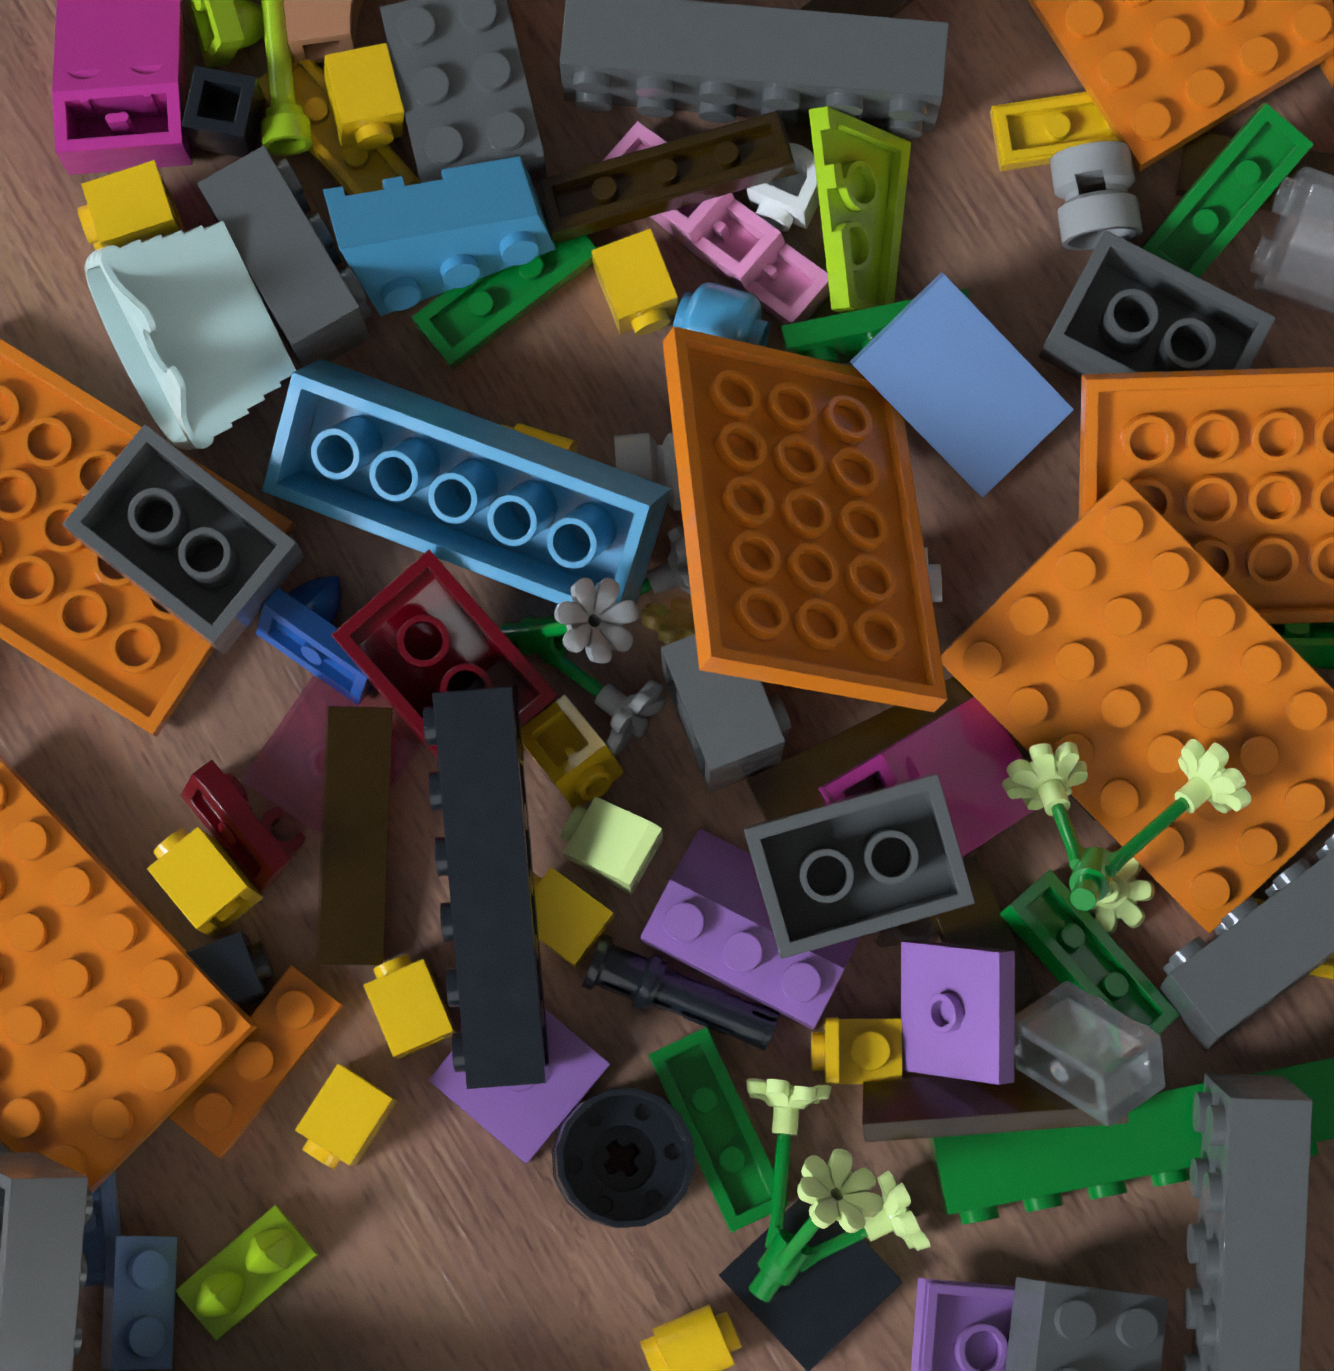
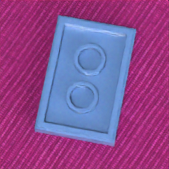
[850,272,1074,498]

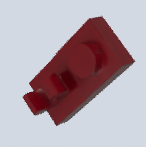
[180,760,306,893]

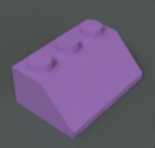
[640,828,860,1030]

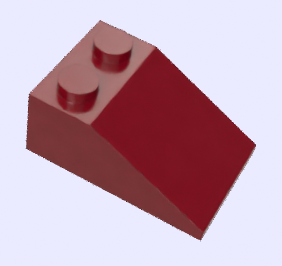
[331,549,558,760]

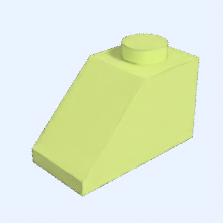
[559,796,663,896]

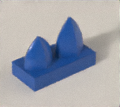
[256,576,374,706]

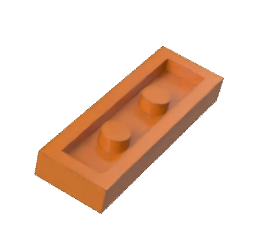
[169,965,344,1159]

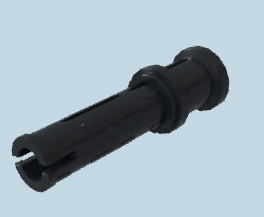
[582,933,780,1051]

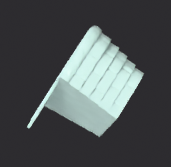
[84,221,296,450]

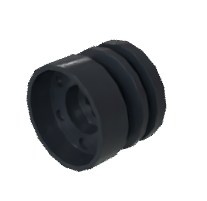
[551,1088,695,1228]

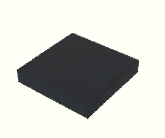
[719,1198,903,1371]

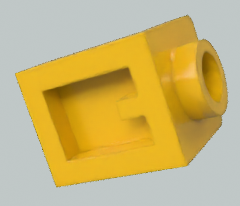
[521,695,623,810]
[811,1017,902,1085]

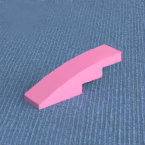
[603,121,830,325]

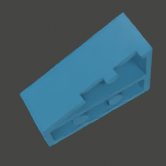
[323,156,556,316]

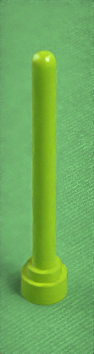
[260,0,313,156]

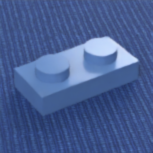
[101,1235,177,1370]

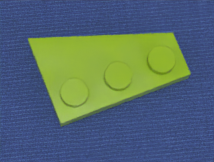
[809,106,911,314]

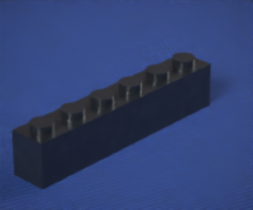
[423,685,551,1089]

